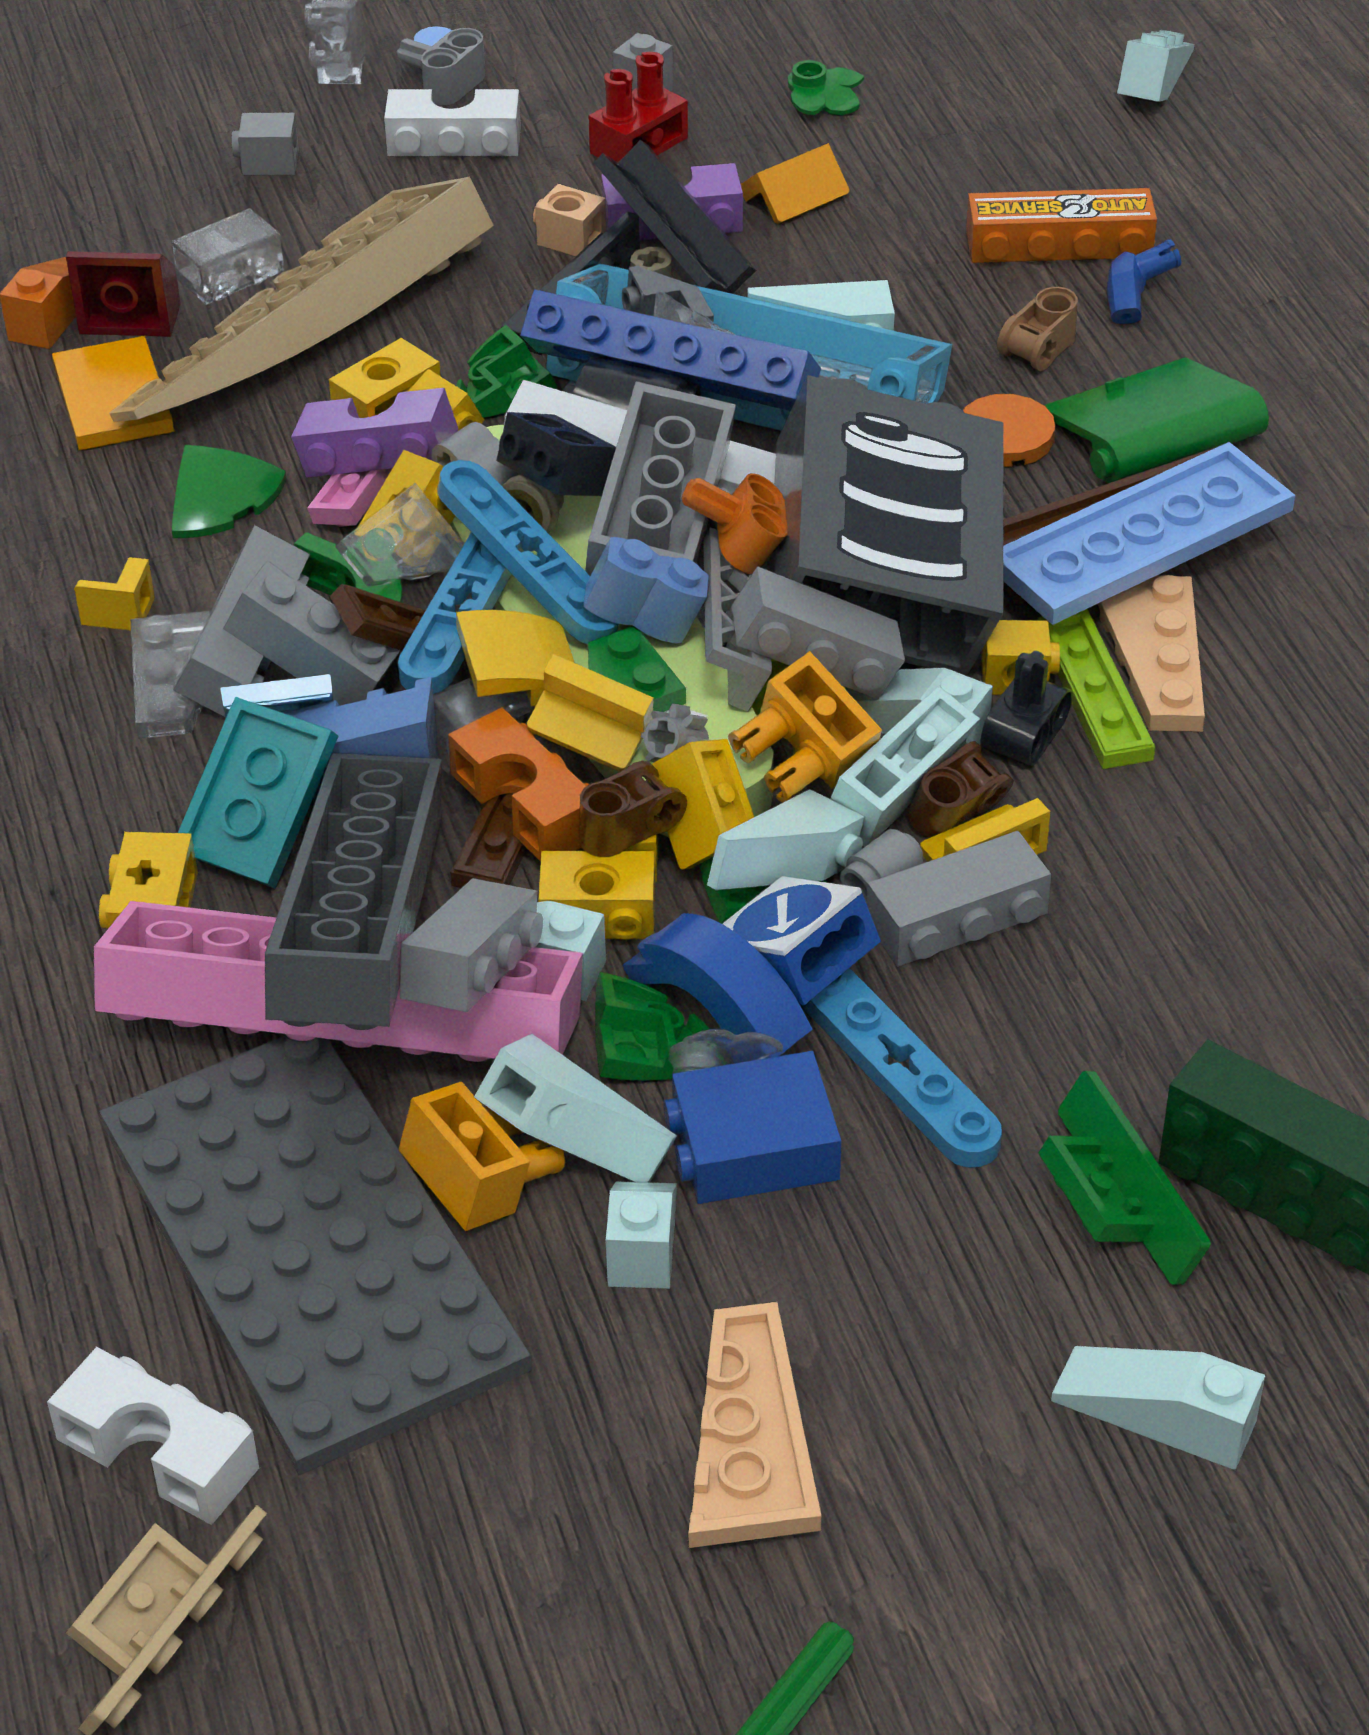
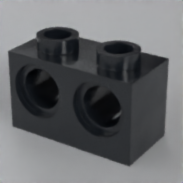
[496,412,616,496]

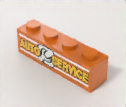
[966,188,1157,263]

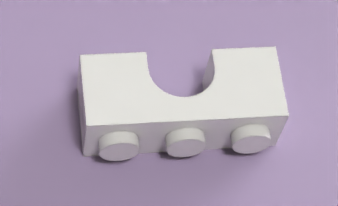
[384,89,521,156]
[47,1347,259,1525]

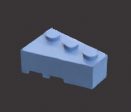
[283,676,439,799]

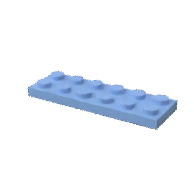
[1003,442,1295,625]

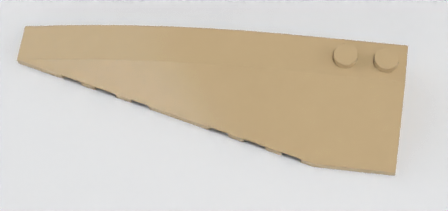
[109,177,494,422]

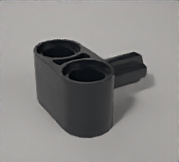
[980,650,1073,766]

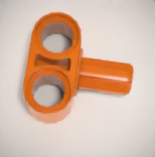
[681,473,788,574]

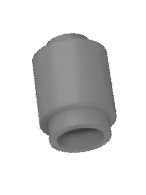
[840,829,923,904]

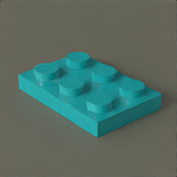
[178,696,339,889]

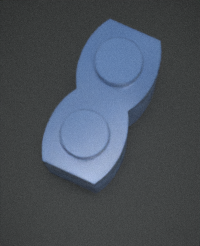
[583,537,709,643]

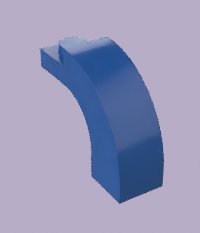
[622,913,813,1062]

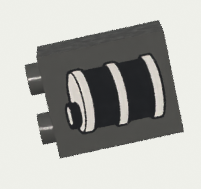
[770,375,1003,676]

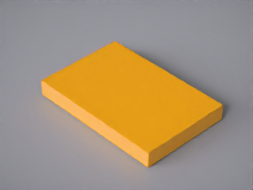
[52,336,174,450]

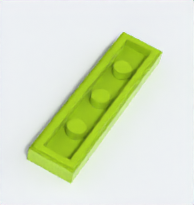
[1038,609,1155,770]

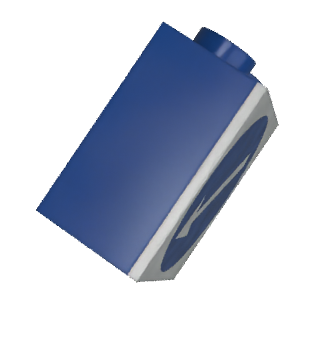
[723,876,881,1005]

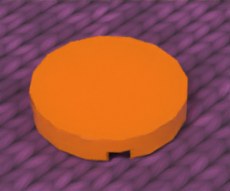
[963,394,1055,467]

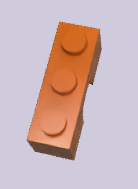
[448,707,589,861]

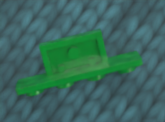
[1038,1071,1211,1285]

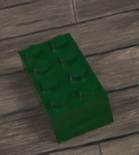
[1158,1039,1369,1275]

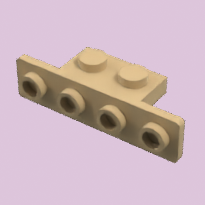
[66,1505,267,1735]

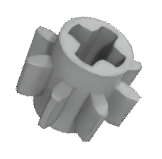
[641,704,709,762]

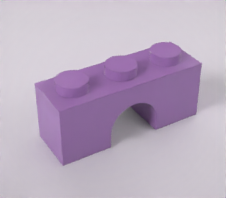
[601,163,743,240]
[291,388,458,477]

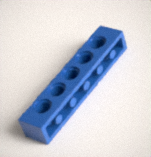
[520,289,821,411]

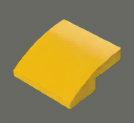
[456,610,575,706]

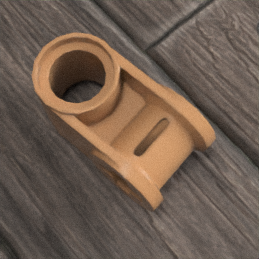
[997,287,1078,371]

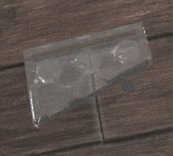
[130,610,211,739]

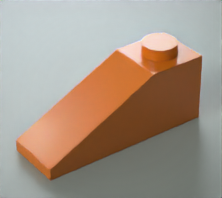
[0,257,76,349]

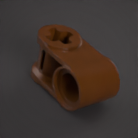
[908,741,1014,838]
[579,761,687,857]

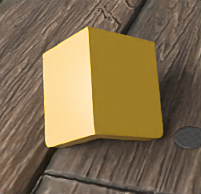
[74,557,155,632]

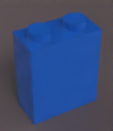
[663,1051,841,1204]

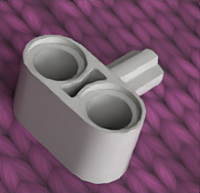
[397,28,485,106]

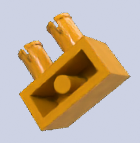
[728,651,882,803]
[398,1081,565,1231]

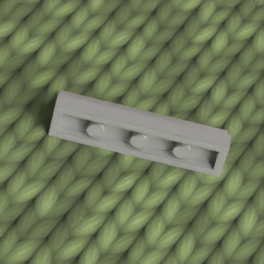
[703,527,772,712]

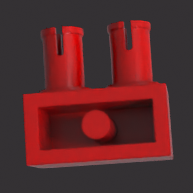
[588,51,688,162]

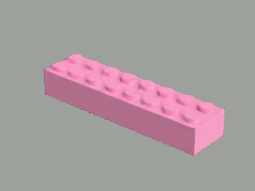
[94,901,583,1062]

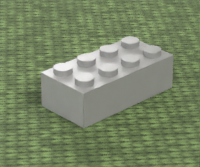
[585,381,736,576]

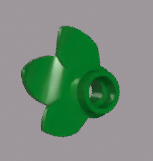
[788,60,864,115]

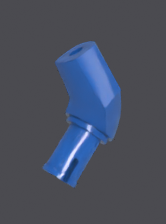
[1107,239,1181,324]

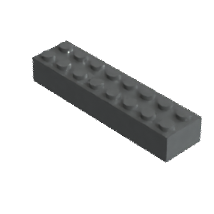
[265,753,442,1030]

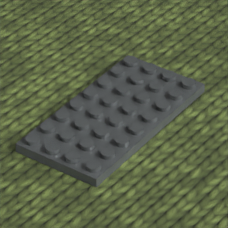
[99,1036,532,1476]

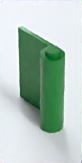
[1044,357,1269,484]

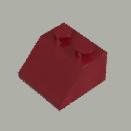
[66,251,181,337]

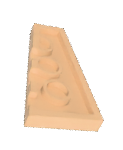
[1098,575,1205,732]
[688,1302,821,1548]

